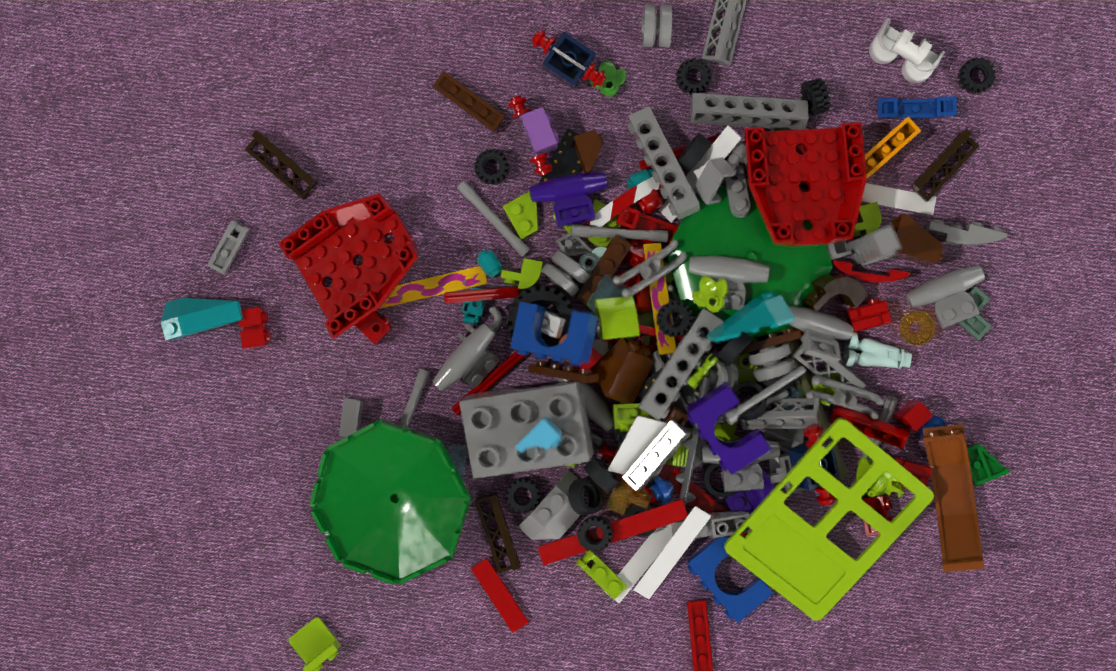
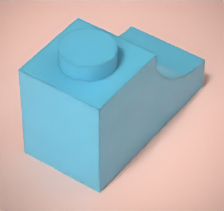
[515,416,563,453]

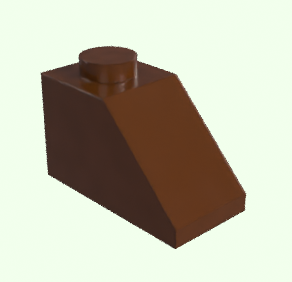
[572,129,603,174]

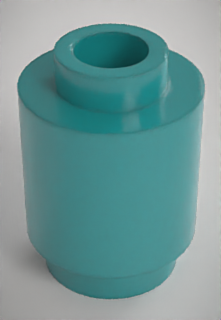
[626,169,653,190]
[476,249,503,278]

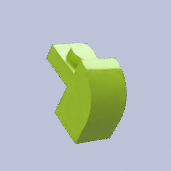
[853,202,882,237]
[500,258,543,290]

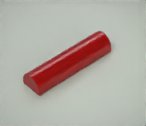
[829,404,910,449]

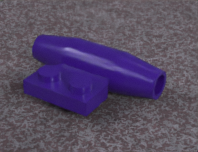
[529,173,607,227]
[724,465,775,514]

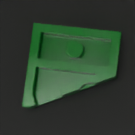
[967,443,1010,486]

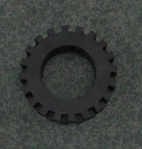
[507,286,574,347]

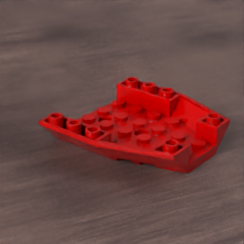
[744,122,867,247]
[278,193,418,339]

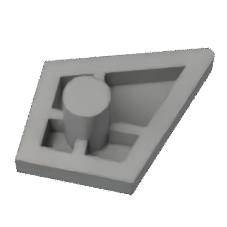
[556,233,592,257]

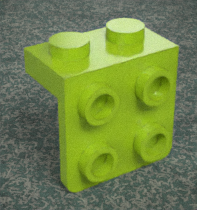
[289,617,342,671]

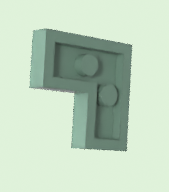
[958,286,992,341]

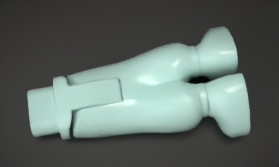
[843,332,912,369]

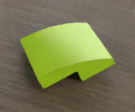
[595,296,640,340]

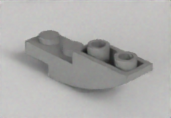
[924,219,1008,246]
[671,512,752,538]

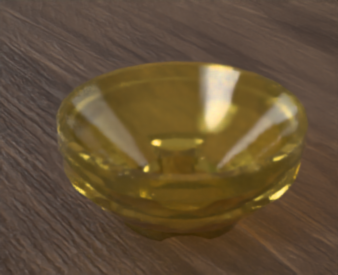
[899,310,935,345]

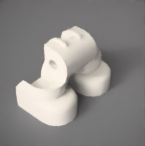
[869,18,945,84]

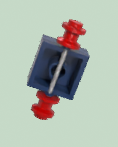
[531,30,607,89]
[788,424,840,506]

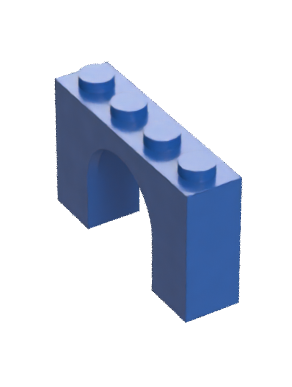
[510,302,598,366]
[687,536,774,623]

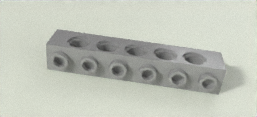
[690,93,808,130]
[627,106,700,220]
[847,225,901,266]
[638,309,724,420]

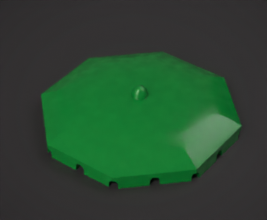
[667,179,833,338]
[309,419,471,585]

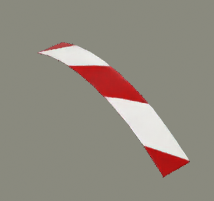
[583,177,670,238]

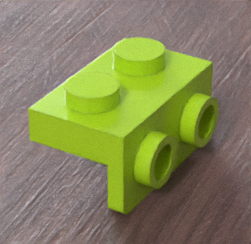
[613,403,656,432]

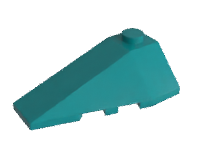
[707,291,795,342]
[161,298,244,341]

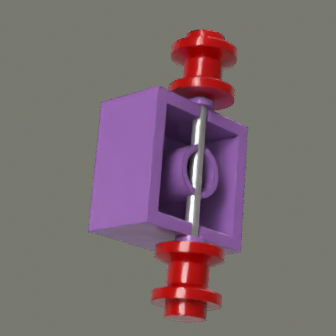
[508,95,559,177]

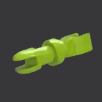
[688,354,717,389]

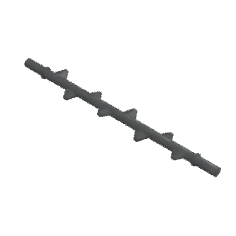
[672,376,711,537]

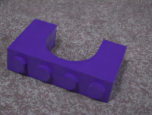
[687,382,771,475]

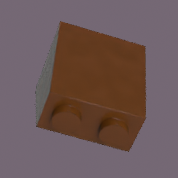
[891,214,944,266]
[591,338,654,404]

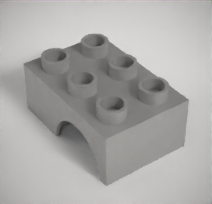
[459,380,594,479]

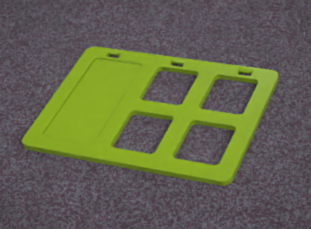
[724,418,934,621]

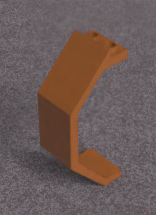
[923,424,985,572]

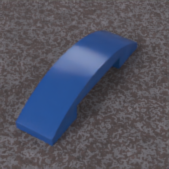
[878,96,957,119]

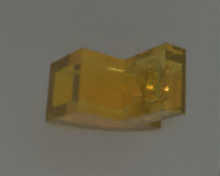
[606,481,652,515]

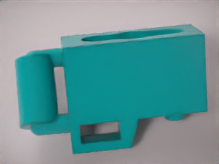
[461,287,486,325]

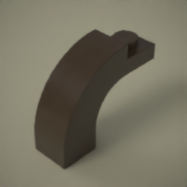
[801,273,868,311]

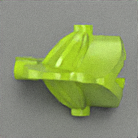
[855,457,905,498]

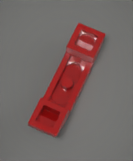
[616,207,679,243]
[831,260,910,283]

